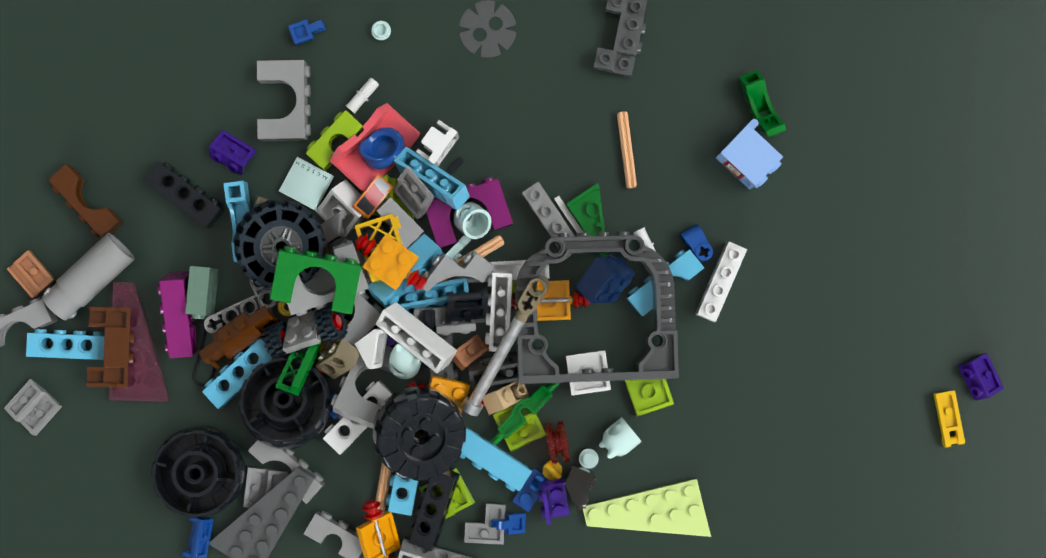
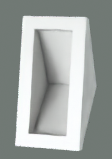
[355,328,388,369]

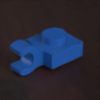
[288,19,326,46]
[491,512,526,535]

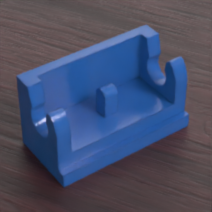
[181,517,214,558]

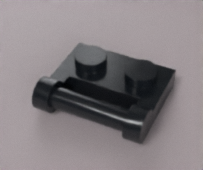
[446,289,488,322]

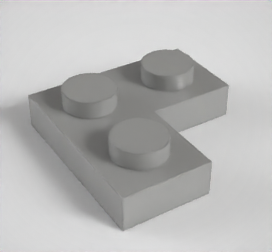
[464,503,506,545]

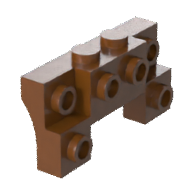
[199,305,280,370]
[86,307,134,388]

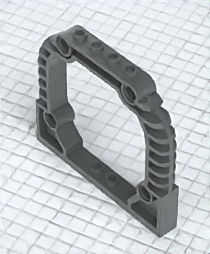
[515,232,679,384]

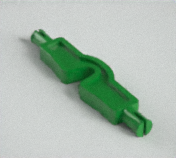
[490,383,560,446]

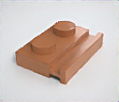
[7,250,56,298]

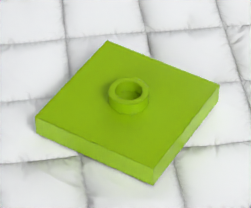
[625,379,674,416]

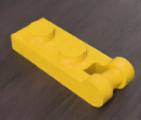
[933,390,965,448]

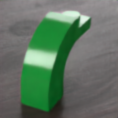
[739,70,786,137]

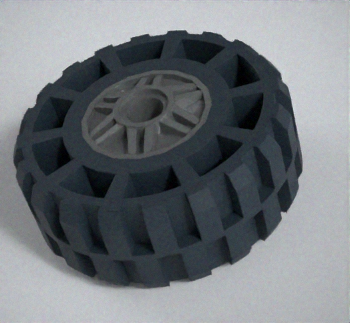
[233,199,326,290]

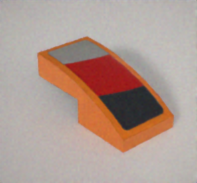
[352,174,393,219]

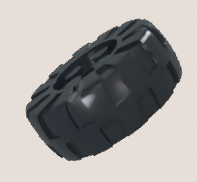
[239,357,332,449]
[372,386,466,481]
[151,426,246,518]

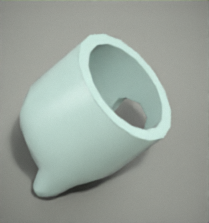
[452,201,492,239]
[388,344,422,379]
[599,417,641,459]

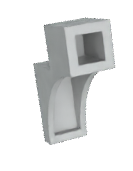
[421,250,495,292]

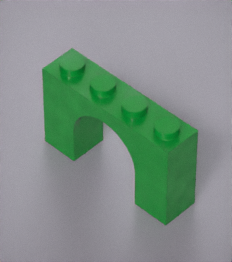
[270,246,362,314]

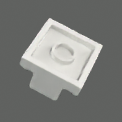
[416,120,459,167]
[566,350,611,395]

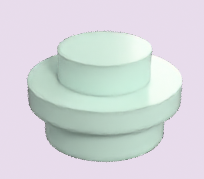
[371,21,391,41]
[579,449,599,469]

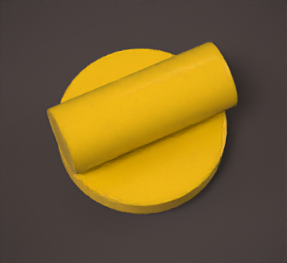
[543,460,562,480]

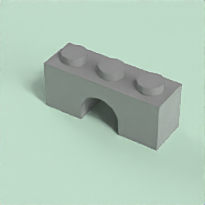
[304,510,362,558]

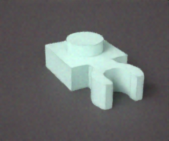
[446,235,471,261]

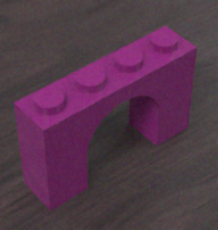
[426,177,513,249]

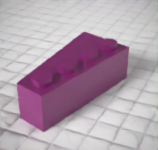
[157,271,197,358]

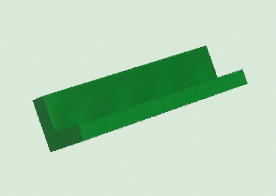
[276,336,324,396]

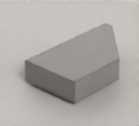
[321,211,345,243]

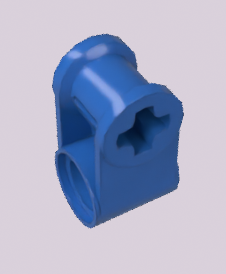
[680,224,713,262]

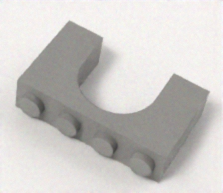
[257,60,311,142]
[332,197,423,285]
[275,240,369,316]
[304,268,383,348]
[331,346,402,429]

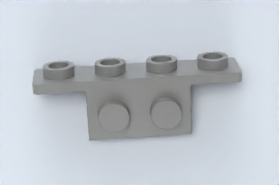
[413,306,491,336]

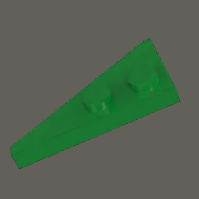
[566,183,608,257]

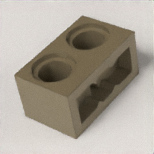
[315,339,360,379]

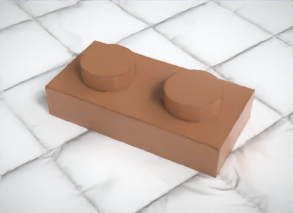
[452,334,489,371]

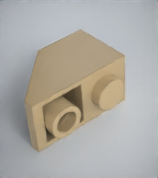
[482,381,529,415]

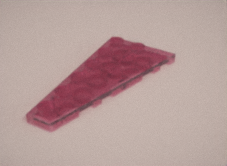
[109,282,170,402]

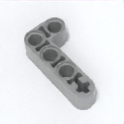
[204,279,278,333]

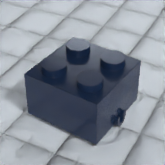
[575,254,636,303]

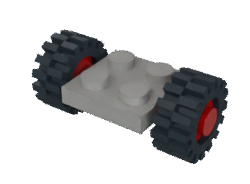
[263,304,348,358]

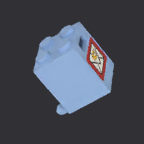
[716,119,783,190]

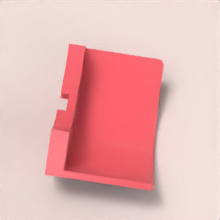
[329,103,420,191]

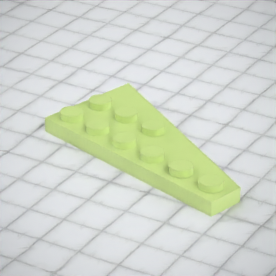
[582,478,711,537]

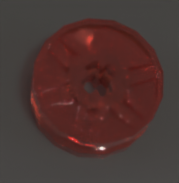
[545,421,570,465]

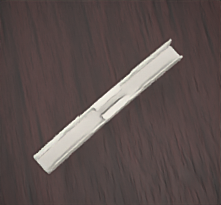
[554,196,584,233]

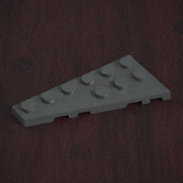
[209,466,316,558]

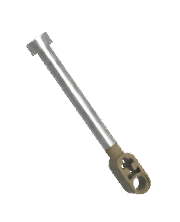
[461,275,549,416]

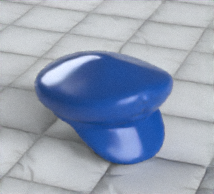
[359,127,404,170]

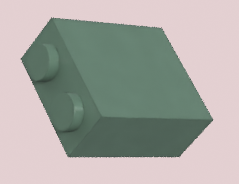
[185,266,219,319]

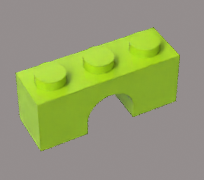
[306,110,364,171]

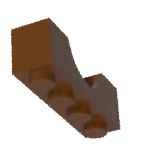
[49,164,124,238]

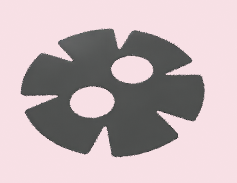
[459,0,516,58]

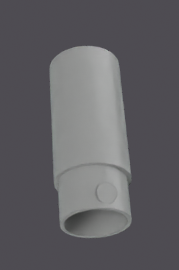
[42,233,135,320]

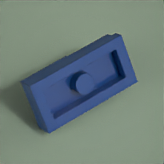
[512,468,549,512]

